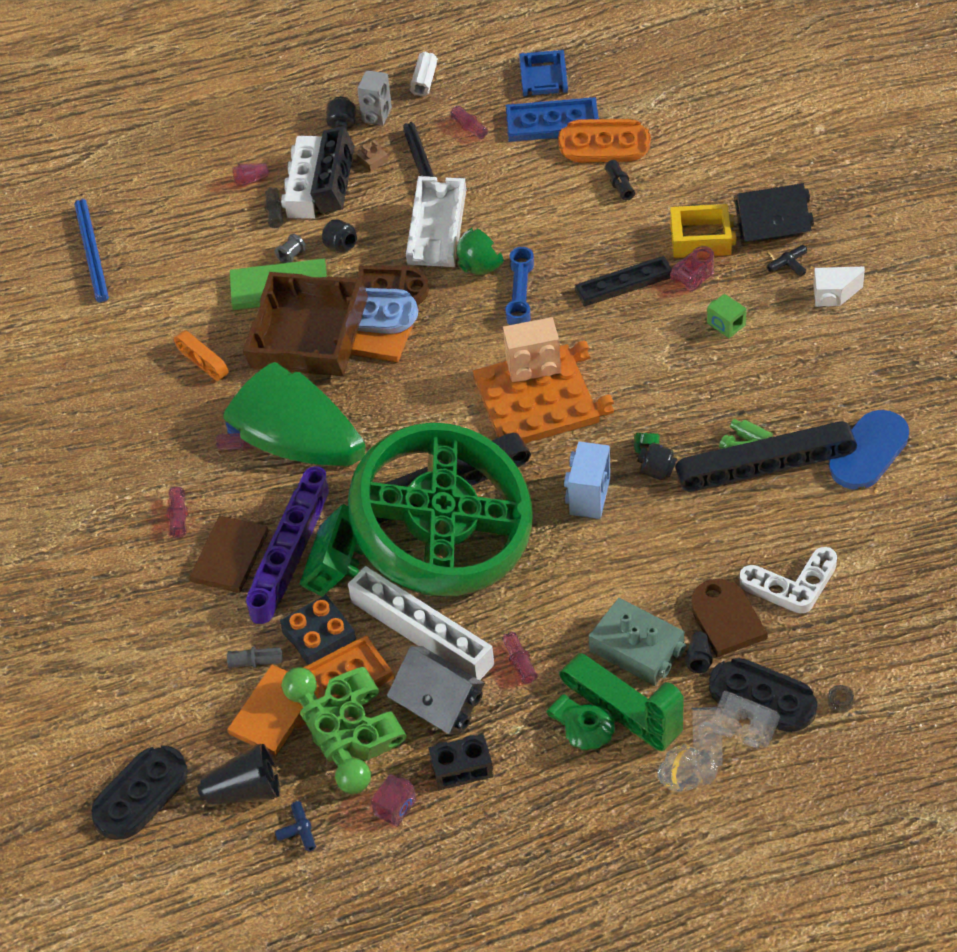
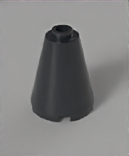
[197,744,280,805]

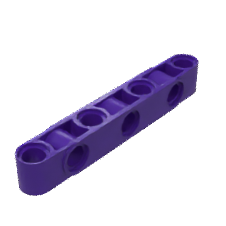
[246,466,329,624]

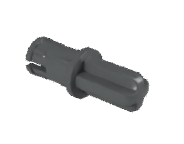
[227,647,283,669]

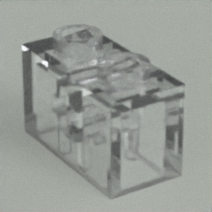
[711,690,780,749]

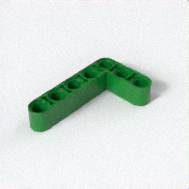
[559,653,684,751]

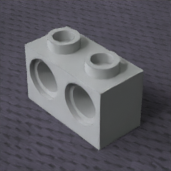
[357,70,392,126]

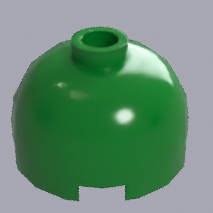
[456,227,504,276]

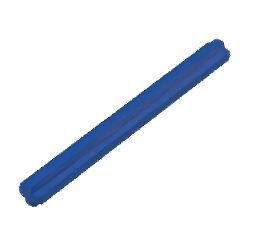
[74,199,109,303]

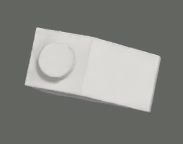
[813,267,865,306]

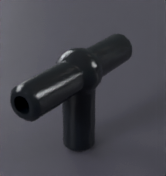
[767,245,807,276]

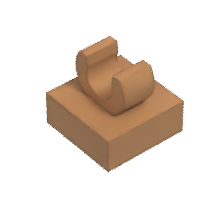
[356,140,389,172]

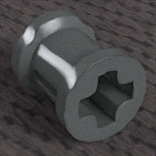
[275,234,306,263]

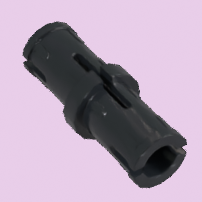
[605,160,635,201]

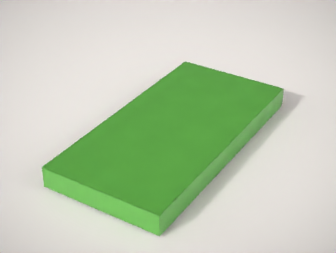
[230,258,327,310]

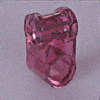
[670,246,714,292]

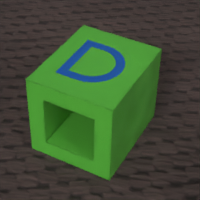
[707,293,747,338]

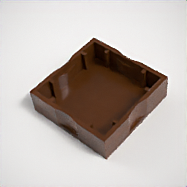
[243,272,368,377]

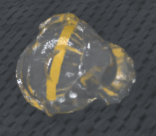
[657,744,718,792]

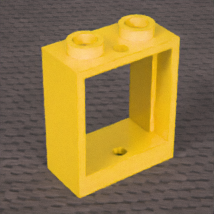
[670,204,736,258]

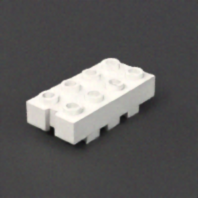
[406,176,466,267]

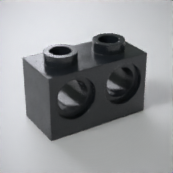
[428,734,494,791]

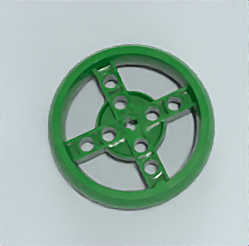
[348,423,533,597]

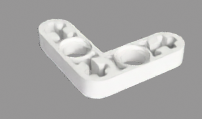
[739,547,837,614]

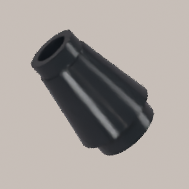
[685,632,713,674]

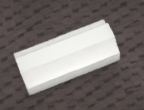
[410,52,437,97]

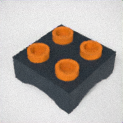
[280,595,356,665]

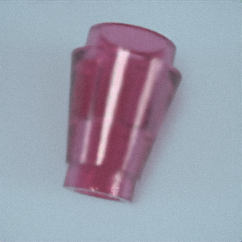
[232,163,269,186]

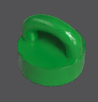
[634,433,660,454]

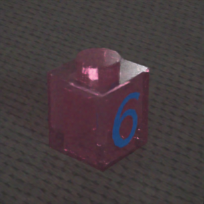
[371,774,416,827]

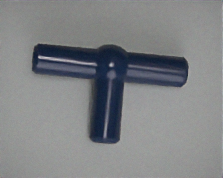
[274,801,316,852]

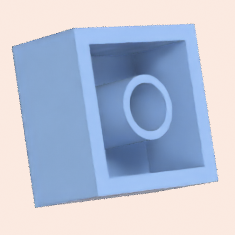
[564,441,610,519]

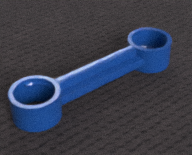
[506,247,534,325]

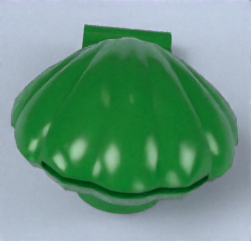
[546,694,615,751]

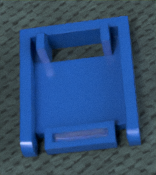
[519,50,568,96]

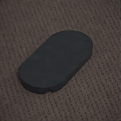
[709,658,818,732]
[91,745,188,840]

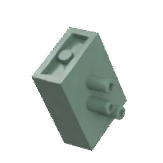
[589,598,686,686]

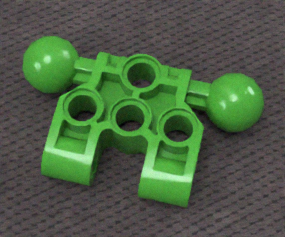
[281,667,407,795]

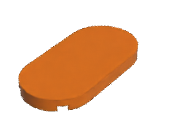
[558,119,651,163]

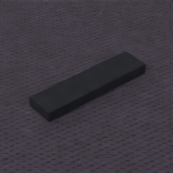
[575,256,674,307]

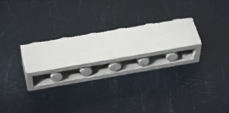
[348,566,494,680]

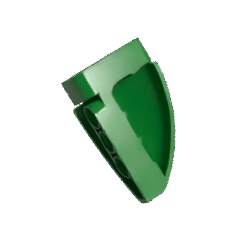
[223,362,366,466]

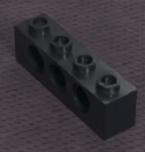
[310,126,355,214]

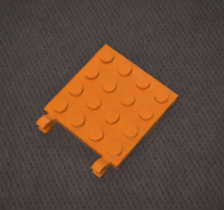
[472,341,614,443]

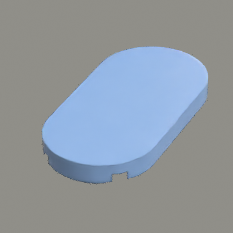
[358,288,418,334]

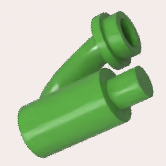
[719,419,773,449]

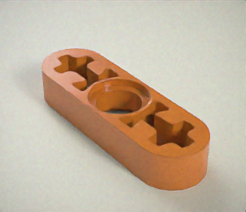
[174,330,229,381]

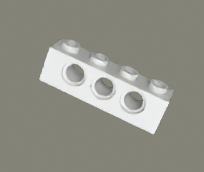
[281,136,322,218]

